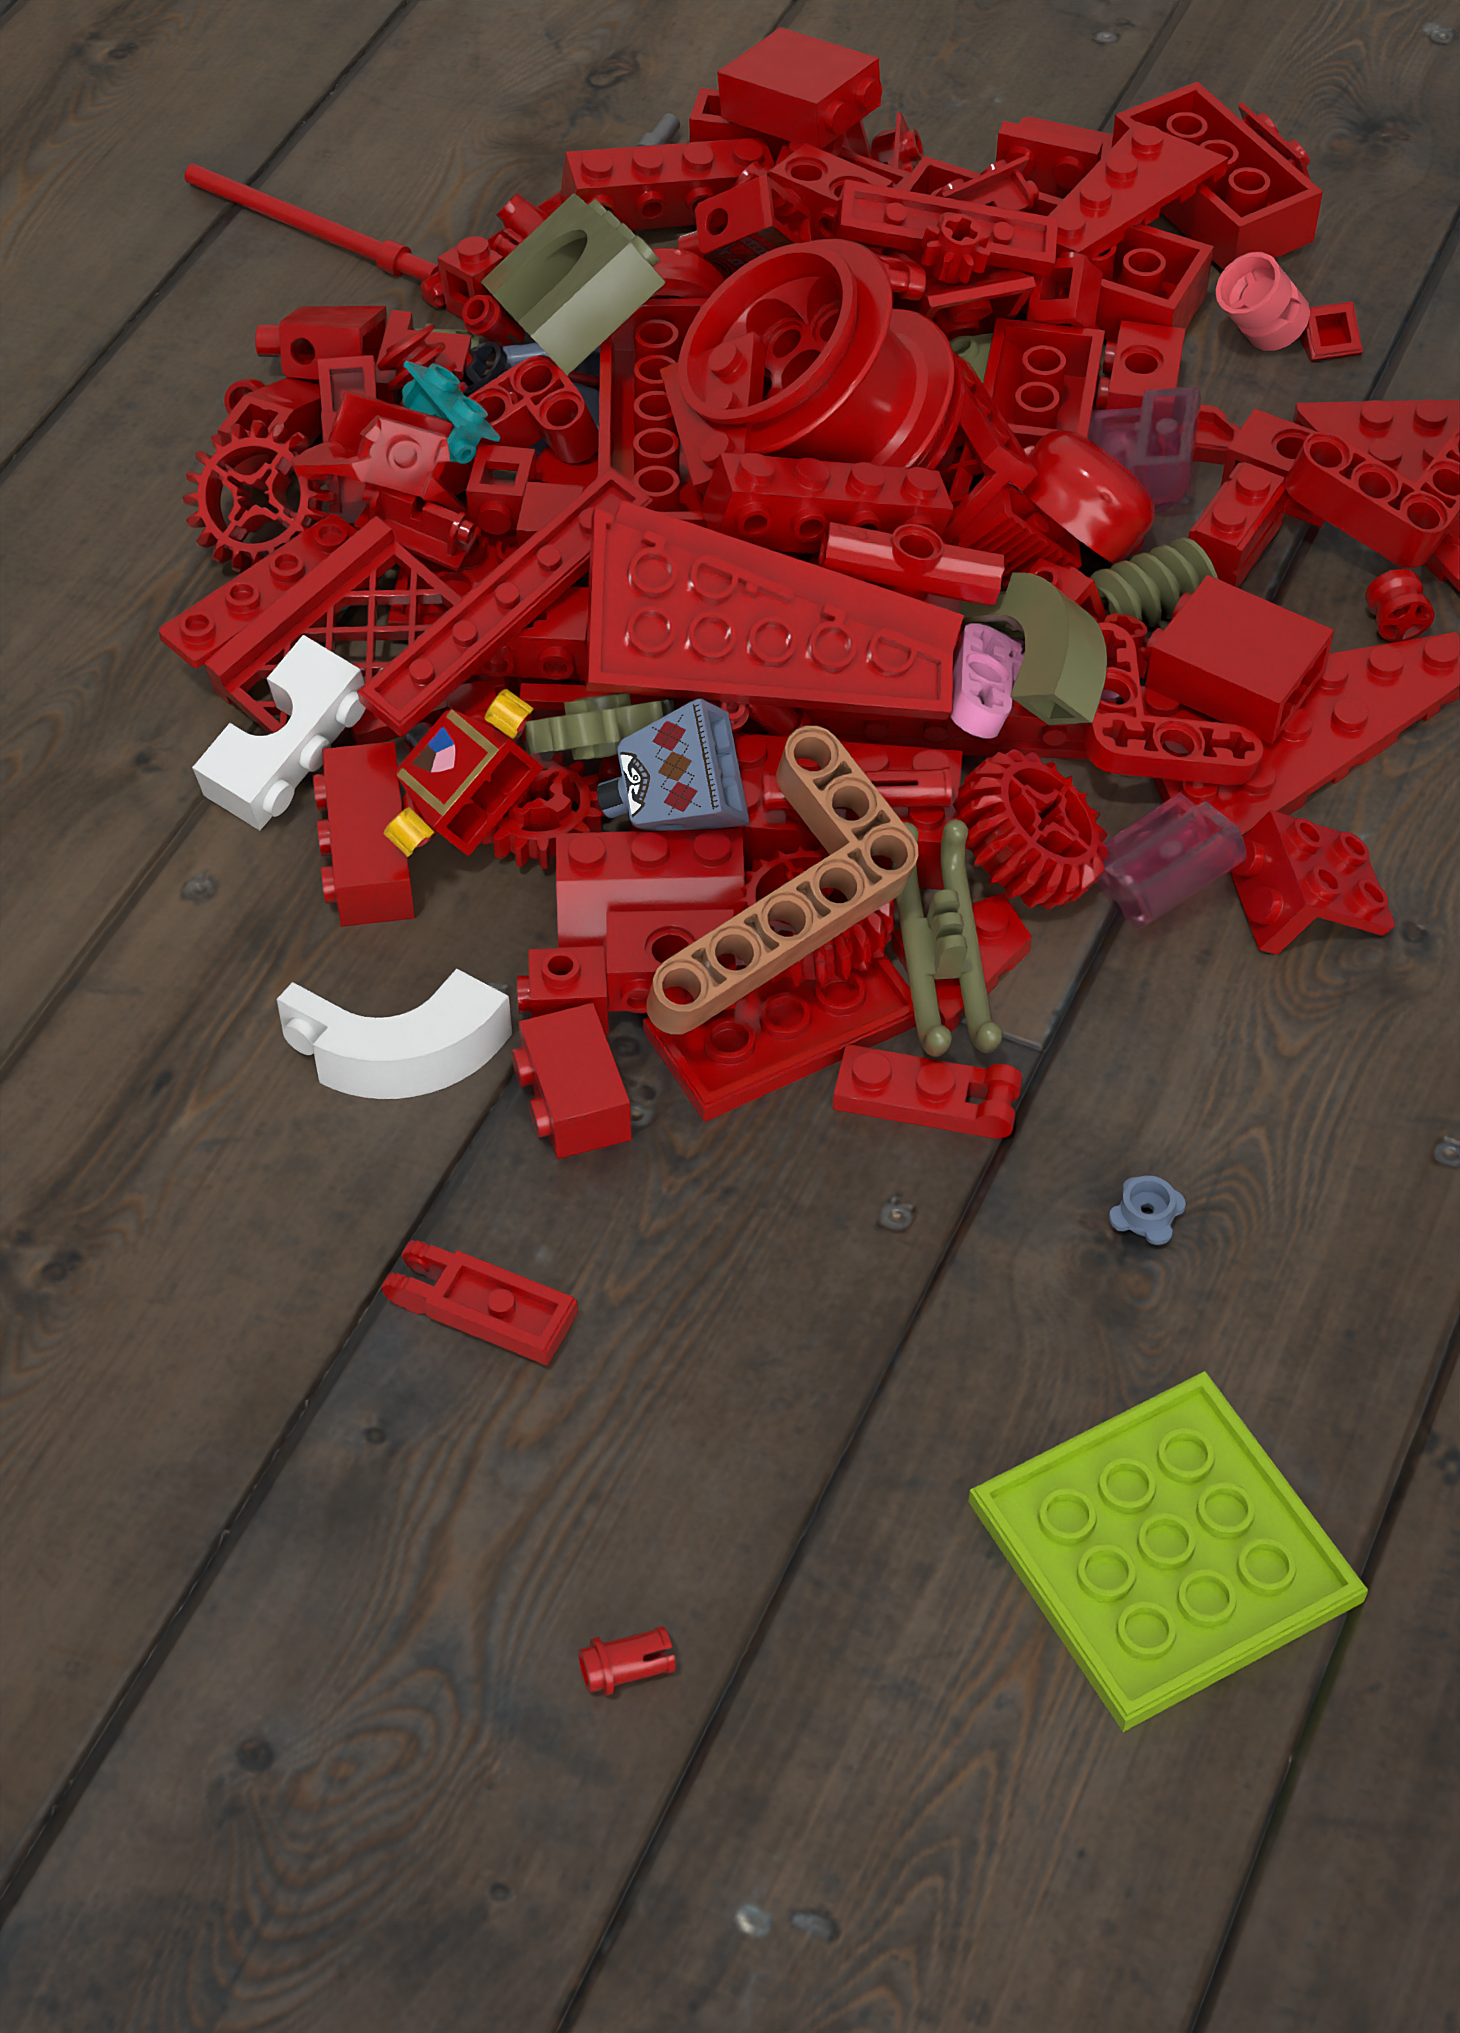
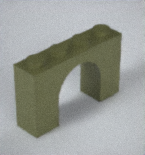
[481,193,666,375]

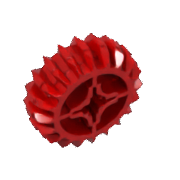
[182,420,338,573]
[953,749,1109,910]
[728,845,895,987]

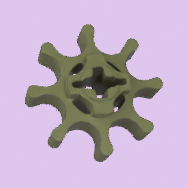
[524,693,675,760]

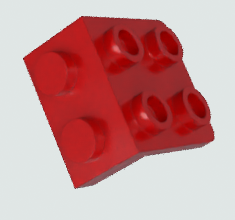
[996,117,1113,199]
[1225,810,1395,955]

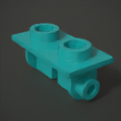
[402,361,501,464]

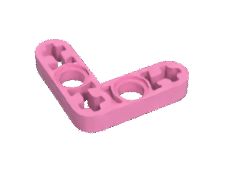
[950,623,1119,738]

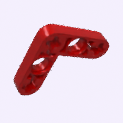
[1083,622,1264,785]

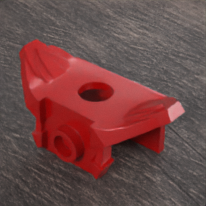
[291,390,468,514]

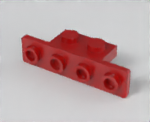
[159,513,357,668]

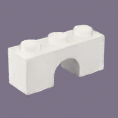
[192,635,366,831]

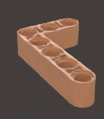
[647,726,919,1034]

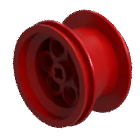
[677,239,965,470]

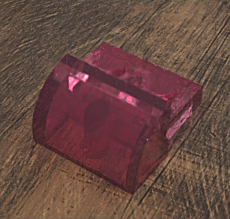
[1089,387,1201,513]
[1095,793,1247,929]

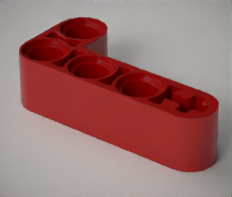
[415,355,599,502]

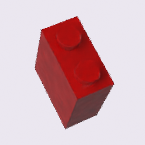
[717,27,882,150]
[1143,575,1334,744]

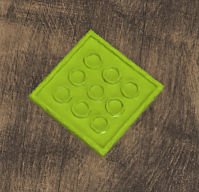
[968,1371,1368,1732]

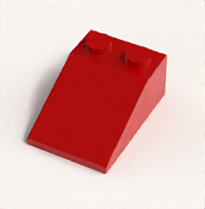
[892,265,1036,340]

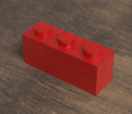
[313,741,415,927]

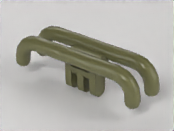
[892,819,1003,1057]

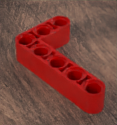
[1285,425,1460,568]

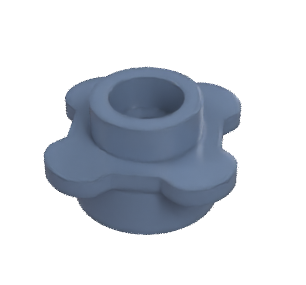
[1109,1176,1186,1245]

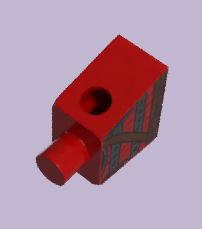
[678,174,814,277]

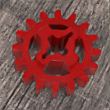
[481,752,606,869]

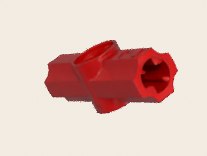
[818,522,1004,606]

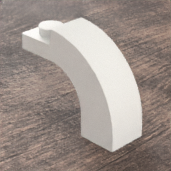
[277,969,512,1099]

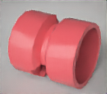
[1216,252,1310,351]

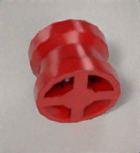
[1365,569,1435,642]

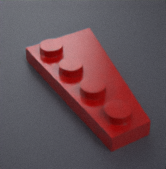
[1048,121,1229,261]

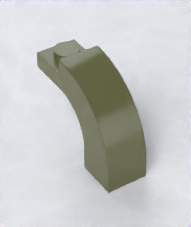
[958,573,1107,725]

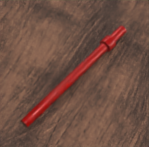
[184,163,439,281]

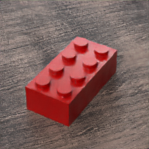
[1111,81,1323,270]
[718,733,963,890]

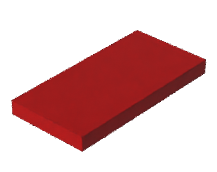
[643,953,916,1122]

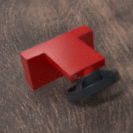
[375,310,507,405]

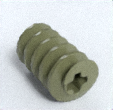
[1090,537,1218,627]

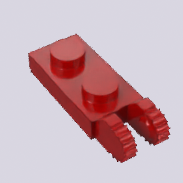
[381,1240,578,1366]

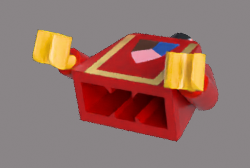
[383,689,544,857]

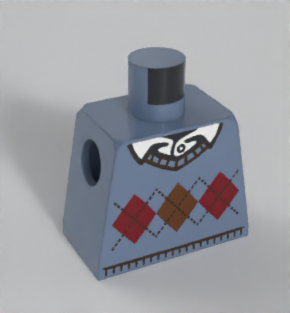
[597,698,750,831]

